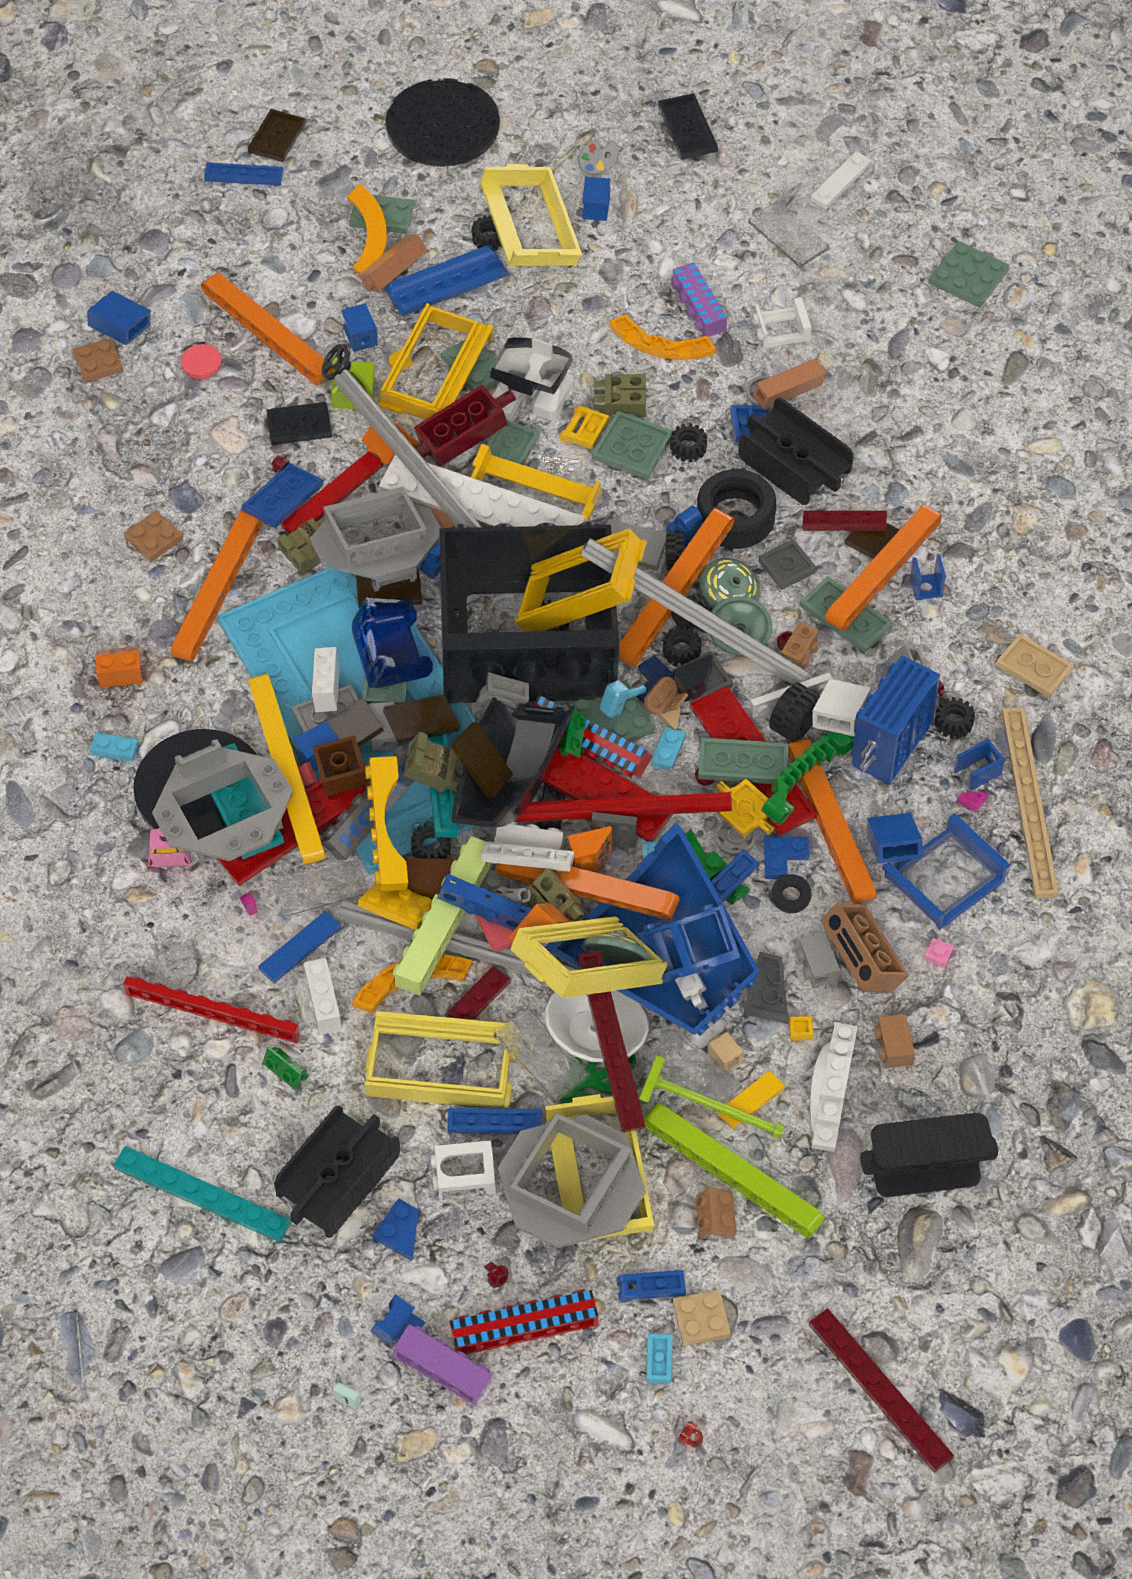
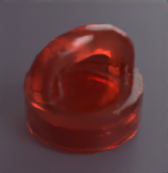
[677,1421,703,1447]

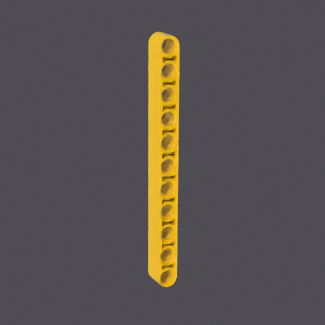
[248,673,326,865]

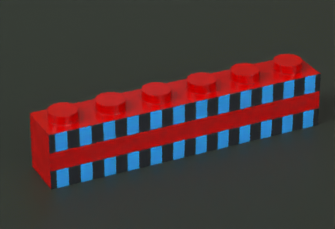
[533,695,653,779]
[450,1290,599,1355]

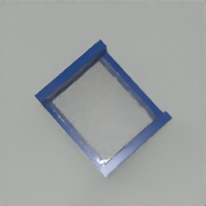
[882,813,1010,930]

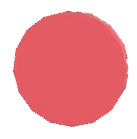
[181,344,222,379]

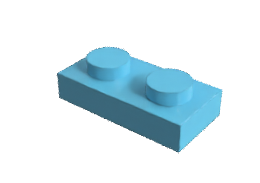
[651,727,686,772]
[90,733,139,762]
[646,1334,672,1384]

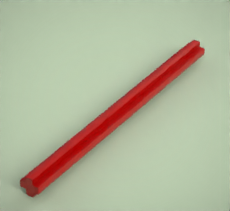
[514,792,732,822]

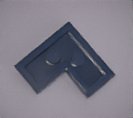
[636,655,673,704]

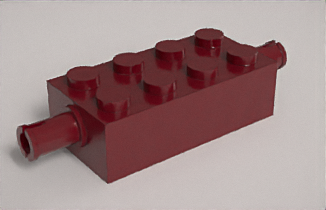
[414,384,516,467]

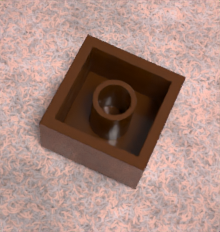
[312,735,368,796]

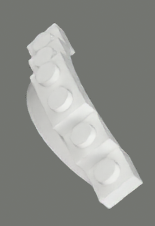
[810,1022,858,1152]

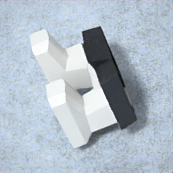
[490,337,573,421]

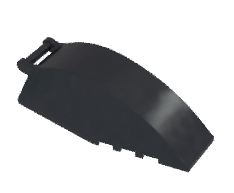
[451,697,576,828]

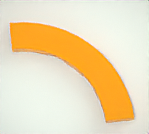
[347,184,387,275]
[609,314,716,360]
[352,955,473,1014]

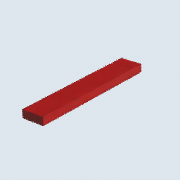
[281,451,384,534]

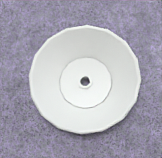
[545,990,649,1062]

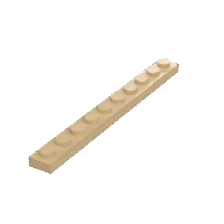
[1002,707,1058,899]

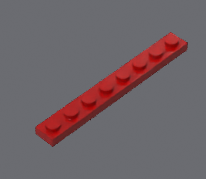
[123,976,300,1044]

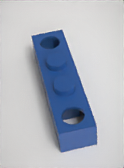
[437,874,531,931]

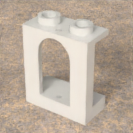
[752,297,811,348]
[431,1141,496,1199]

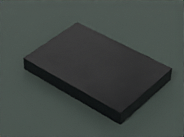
[266,402,332,445]

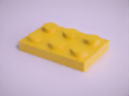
[358,884,432,930]

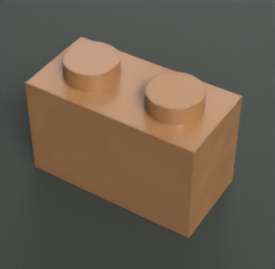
[874,1014,915,1068]

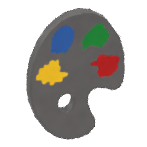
[578,139,619,174]

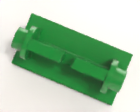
[559,711,587,758]
[262,1046,309,1090]

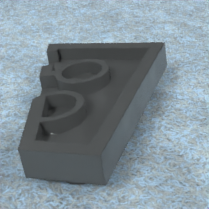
[744,952,789,1024]

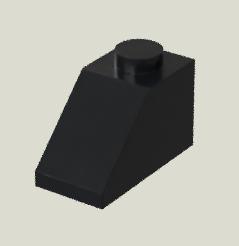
[673,654,713,702]

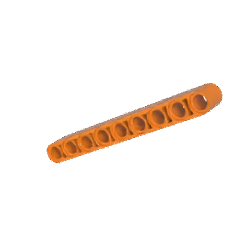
[201,272,333,386]
[824,505,942,631]
[619,508,734,668]
[171,510,263,662]
[788,738,876,904]
[494,863,680,920]

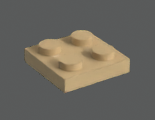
[673,1290,731,1346]

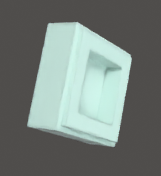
[334,1383,361,1410]

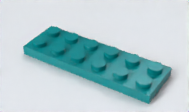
[210,743,284,859]

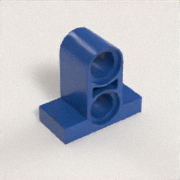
[666,506,703,549]

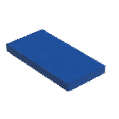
[242,463,323,528]

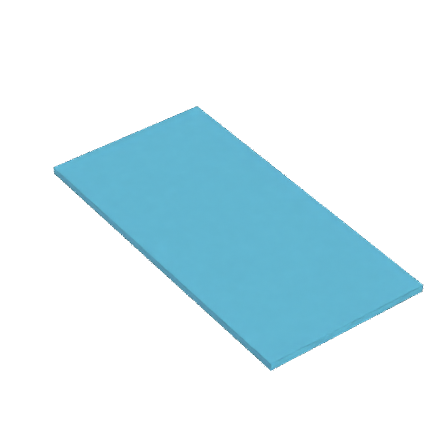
[217,568,478,875]

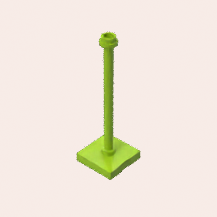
[639,1055,785,1139]

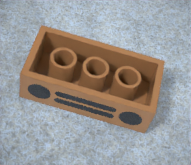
[820,903,909,993]

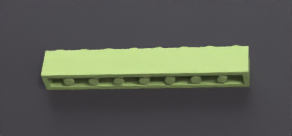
[393,836,492,996]

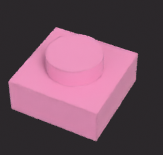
[924,938,954,968]

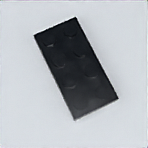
[658,93,718,160]

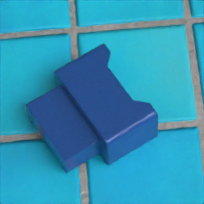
[419,541,440,579]
[370,1294,426,1345]

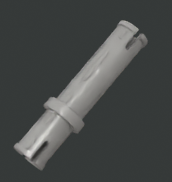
[486,887,531,902]

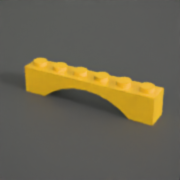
[365,756,408,892]

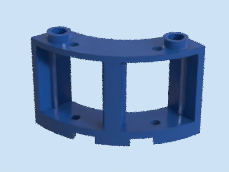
[637,903,740,985]

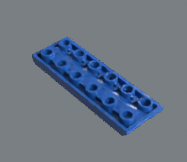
[385,245,509,316]

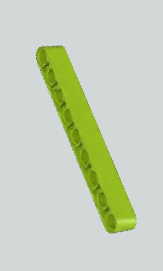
[644,1103,825,1238]

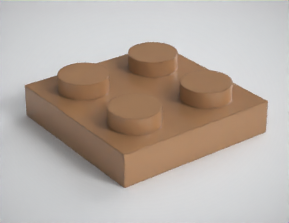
[73,338,123,383]
[124,511,183,562]

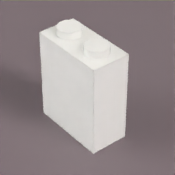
[812,679,871,736]

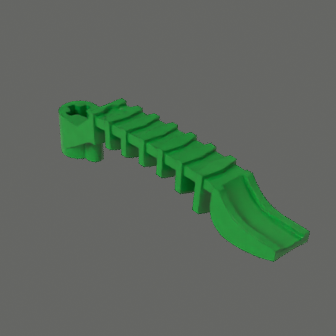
[761,732,856,825]

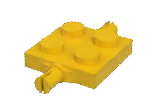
[716,779,774,838]

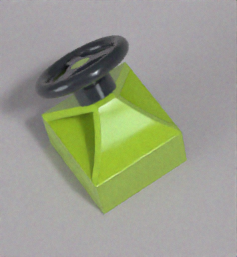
[321,343,375,409]

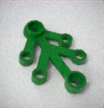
[554,1054,636,1103]

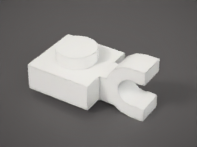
[675,973,708,1011]

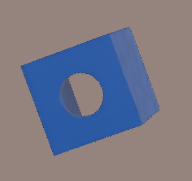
[582,177,610,221]
[342,303,378,352]
[910,554,946,601]
[294,721,339,771]
[954,739,1005,791]

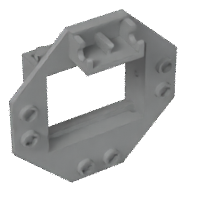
[310,487,441,592]
[152,739,293,864]
[497,1113,646,1248]

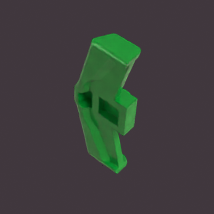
[685,829,750,905]

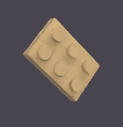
[996,634,1074,698]

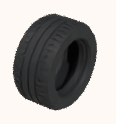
[697,469,776,549]

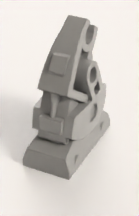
[472,673,529,721]

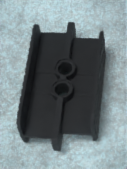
[738,398,854,505]
[274,1105,400,1238]
[860,1112,999,1197]

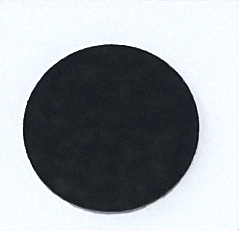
[385,78,500,167]
[133,729,258,840]

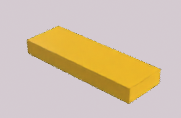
[718,1070,785,1130]

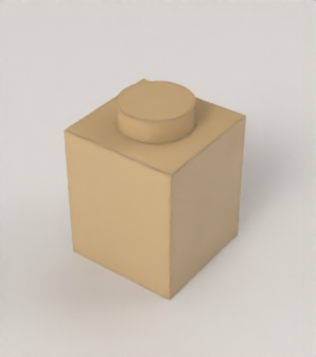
[708,1032,744,1074]

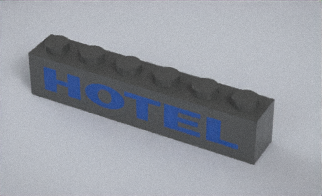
[321,745,415,860]

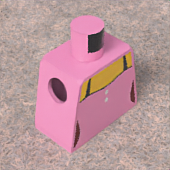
[148,827,191,867]

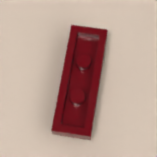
[448,966,510,1020]

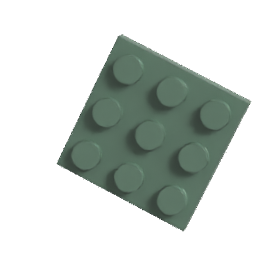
[928,241,1010,308]
[592,411,672,480]
[568,680,655,742]

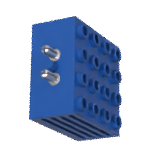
[851,655,940,785]

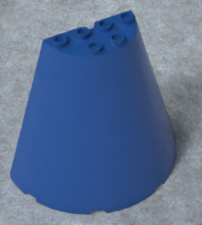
[545,822,760,1036]

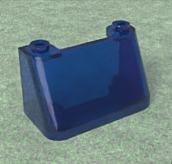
[352,598,434,688]

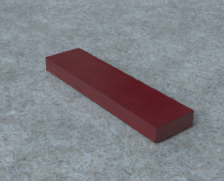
[802,511,887,531]

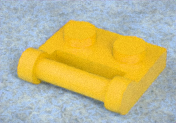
[559,405,609,450]

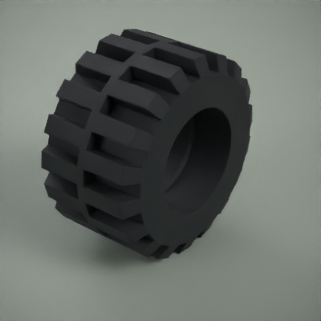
[769,682,820,742]

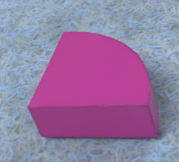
[957,791,988,813]
[240,892,258,916]

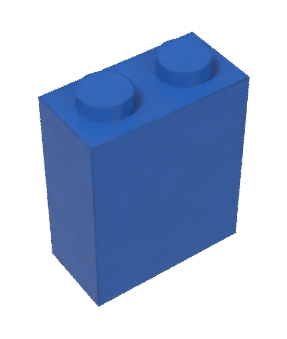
[87,291,151,345]
[867,812,923,863]

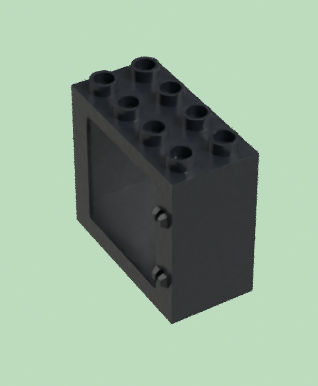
[439,522,619,703]

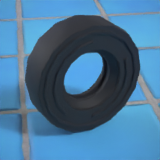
[771,874,811,913]

